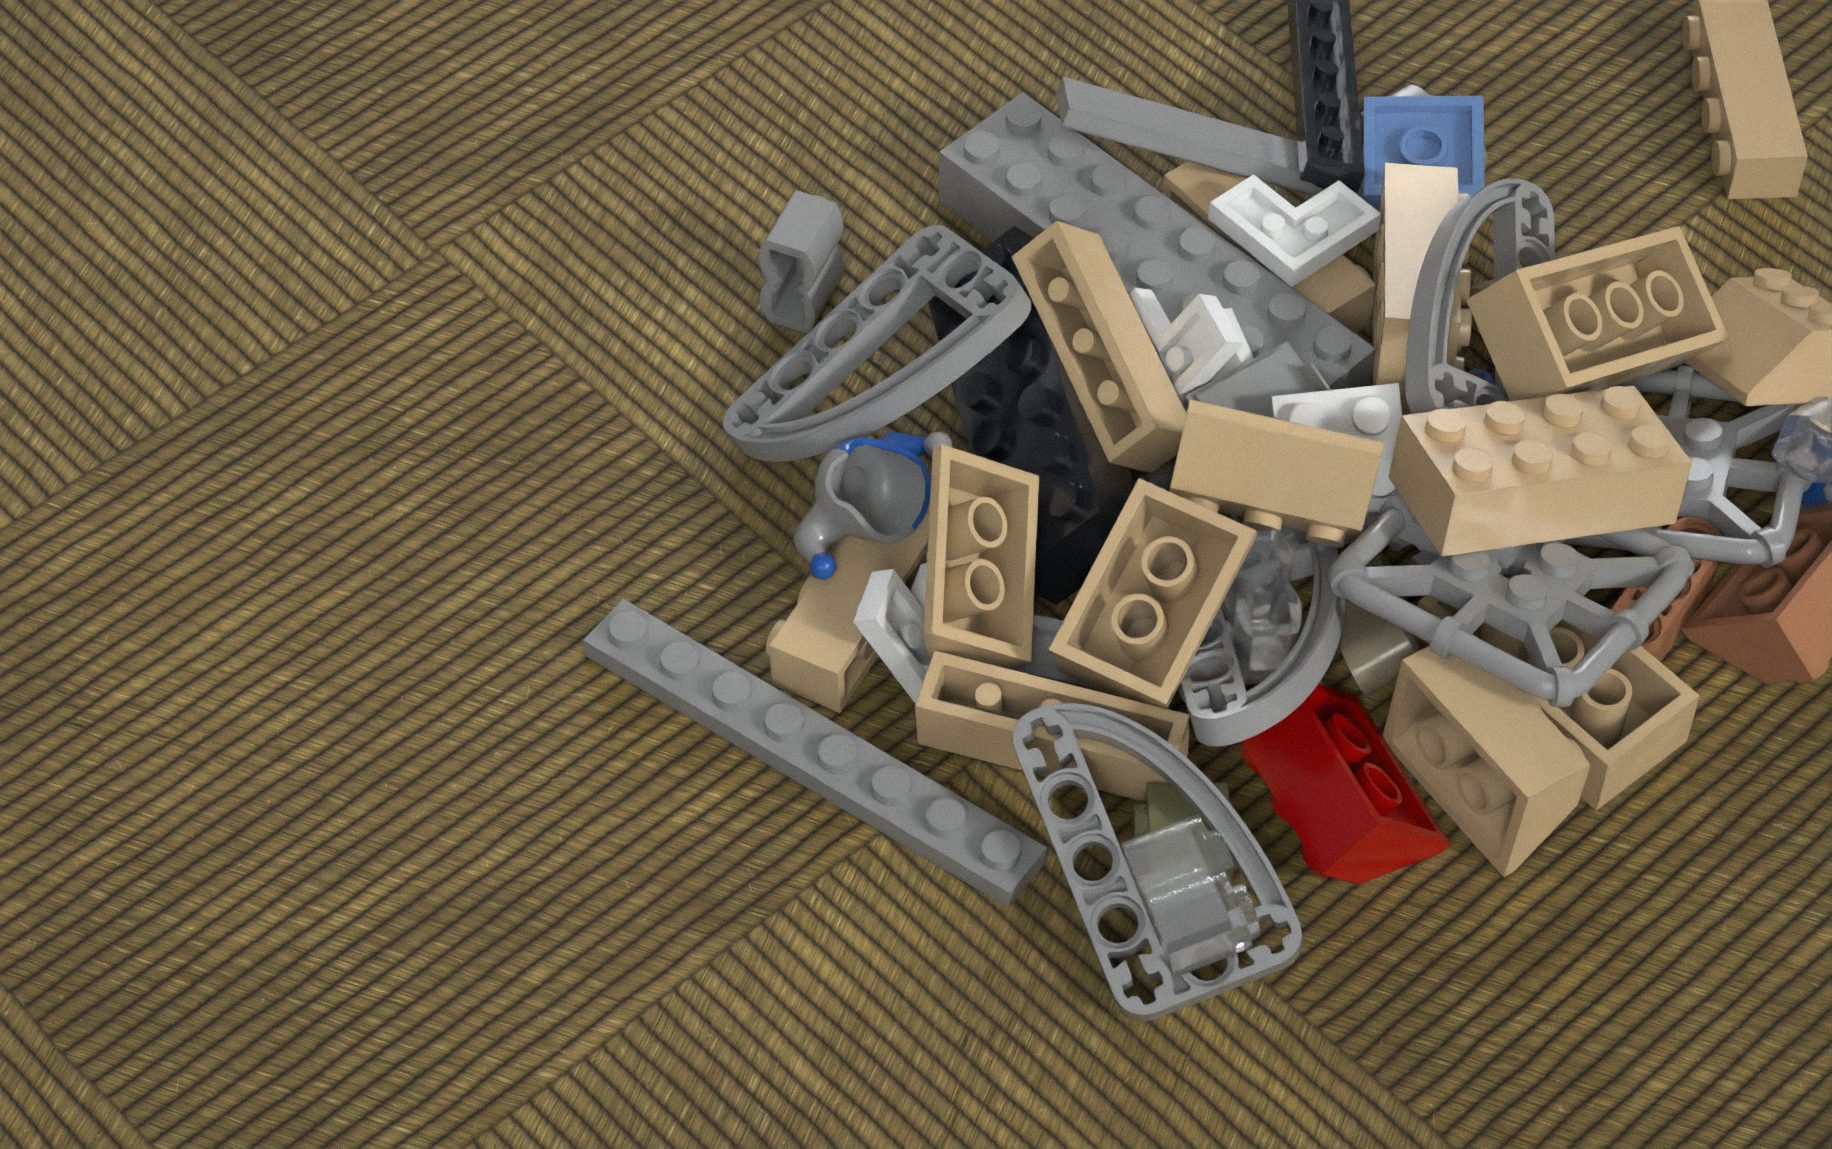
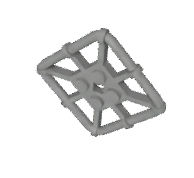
[1562,365,1819,568]
[1327,495,1694,707]

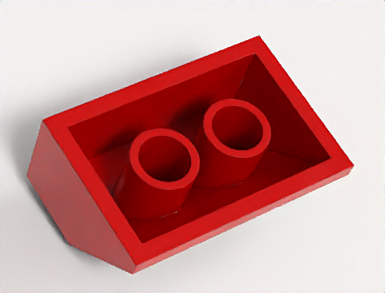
[1240,683,1451,885]

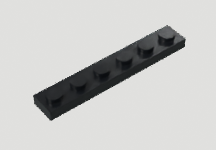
[1287,0,1365,193]

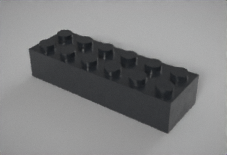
[928,226,1135,605]

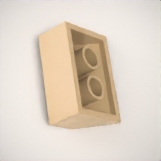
[1685,268,1832,406]
[1169,399,1384,548]
[923,444,1039,669]
[1048,478,1258,708]
[1383,645,1591,877]

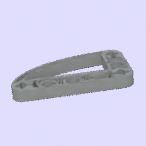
[1405,178,1555,414]
[723,225,1031,462]
[1181,526,1346,747]
[1013,703,1302,1022]

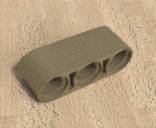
[1339,551,1421,695]

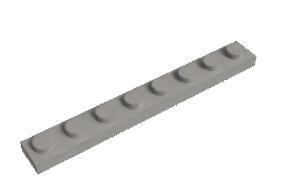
[583,599,1047,908]

